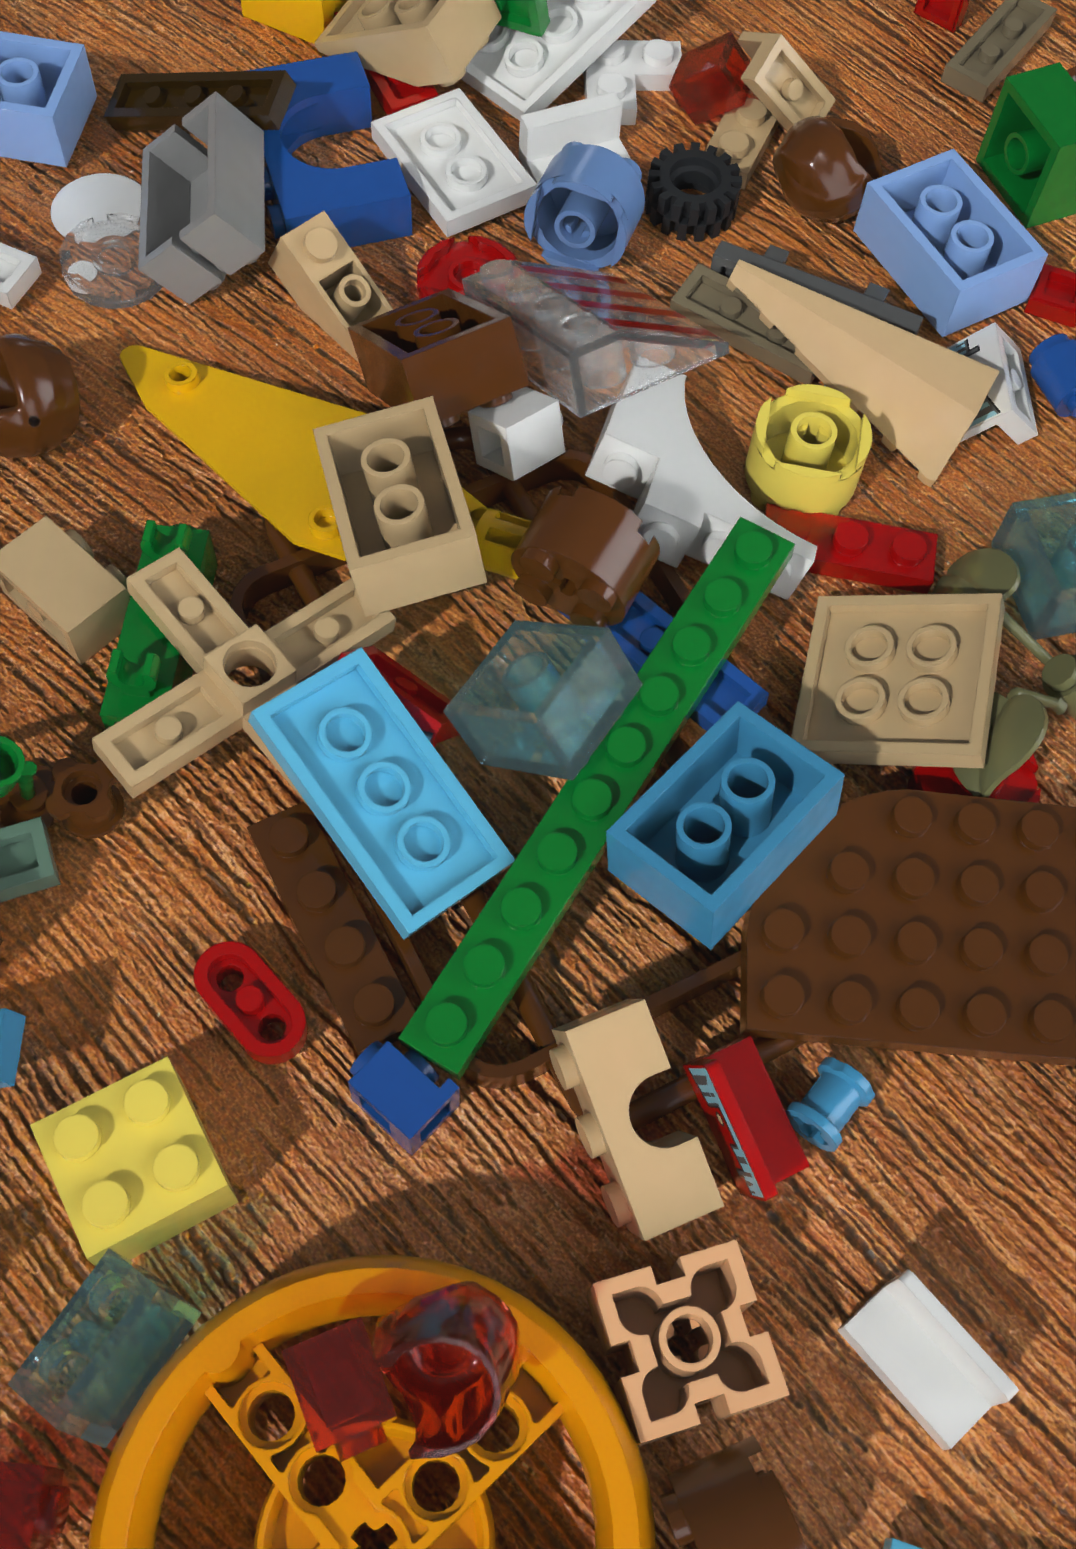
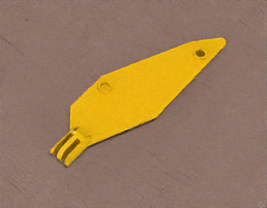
[120,345,532,580]

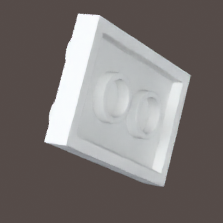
[371,88,537,237]

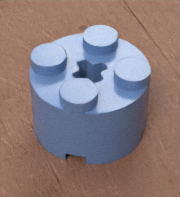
[524,141,645,274]

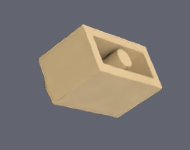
[0,516,130,665]

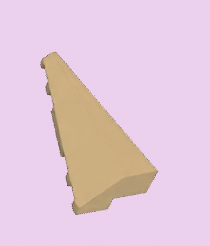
[726,259,1000,487]

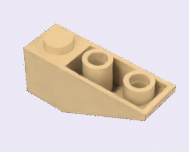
[268,211,394,363]

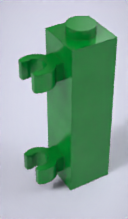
[99,520,218,729]

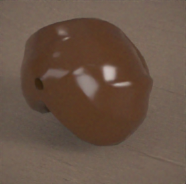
[773,116,883,223]
[0,333,80,459]

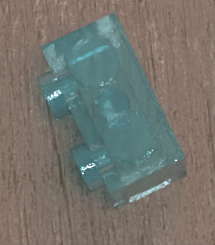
[7,1248,202,1448]

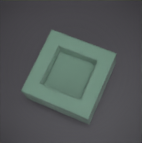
[0,817,61,903]

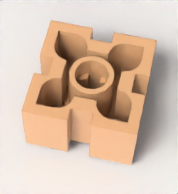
[586,1239,790,1447]

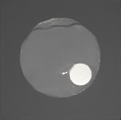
[59,213,163,309]

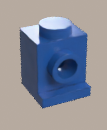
[348,1041,460,1156]

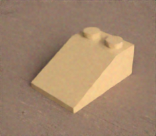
[314,0,502,87]

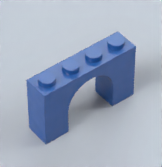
[247,51,412,247]

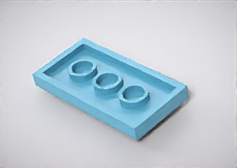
[248,647,515,940]

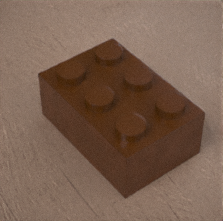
[348,288,530,428]

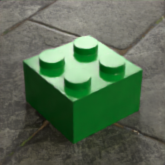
[976,62,1076,229]

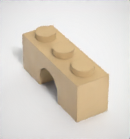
[549,999,724,1241]

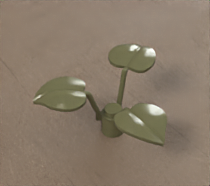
[932,548,1076,798]

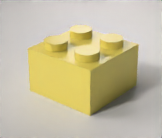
[30,1056,239,1273]

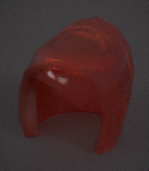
[372,1281,520,1459]

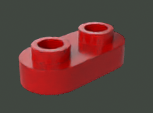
[193,941,308,1065]

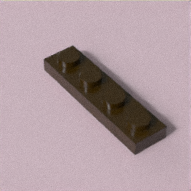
[103,70,296,130]

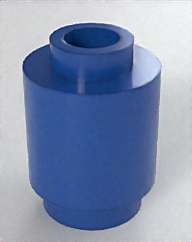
[1029,333,1076,418]

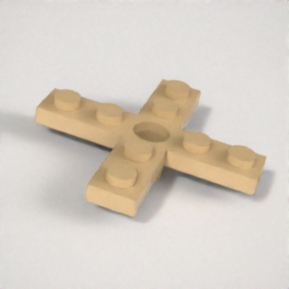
[92,547,396,808]

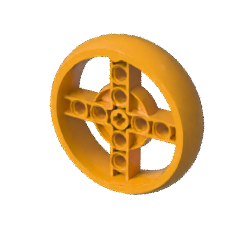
[88,1255,656,1549]

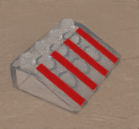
[462,259,729,418]

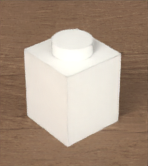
[468,387,565,481]

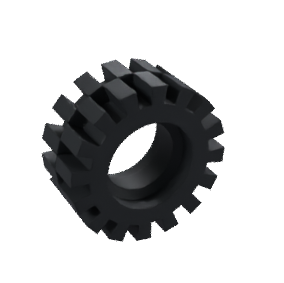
[645,142,742,242]

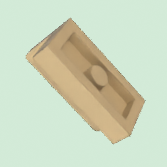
[737,31,836,132]

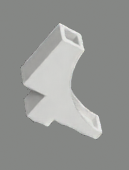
[585,352,817,600]

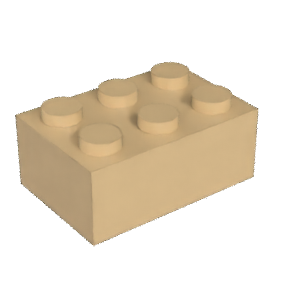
[313,396,487,617]

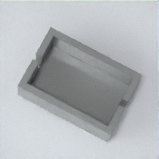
[138,91,265,304]

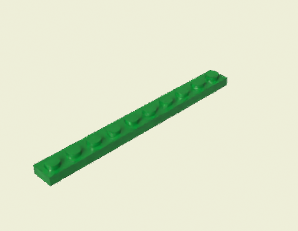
[398,517,795,1081]

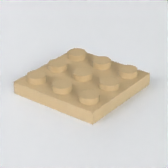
[791,593,1005,768]

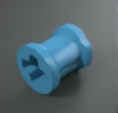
[785,1057,876,1152]

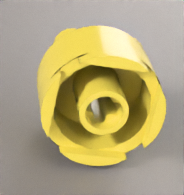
[745,384,872,516]

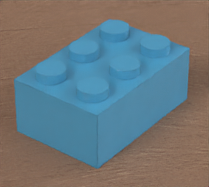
[606,701,845,950]

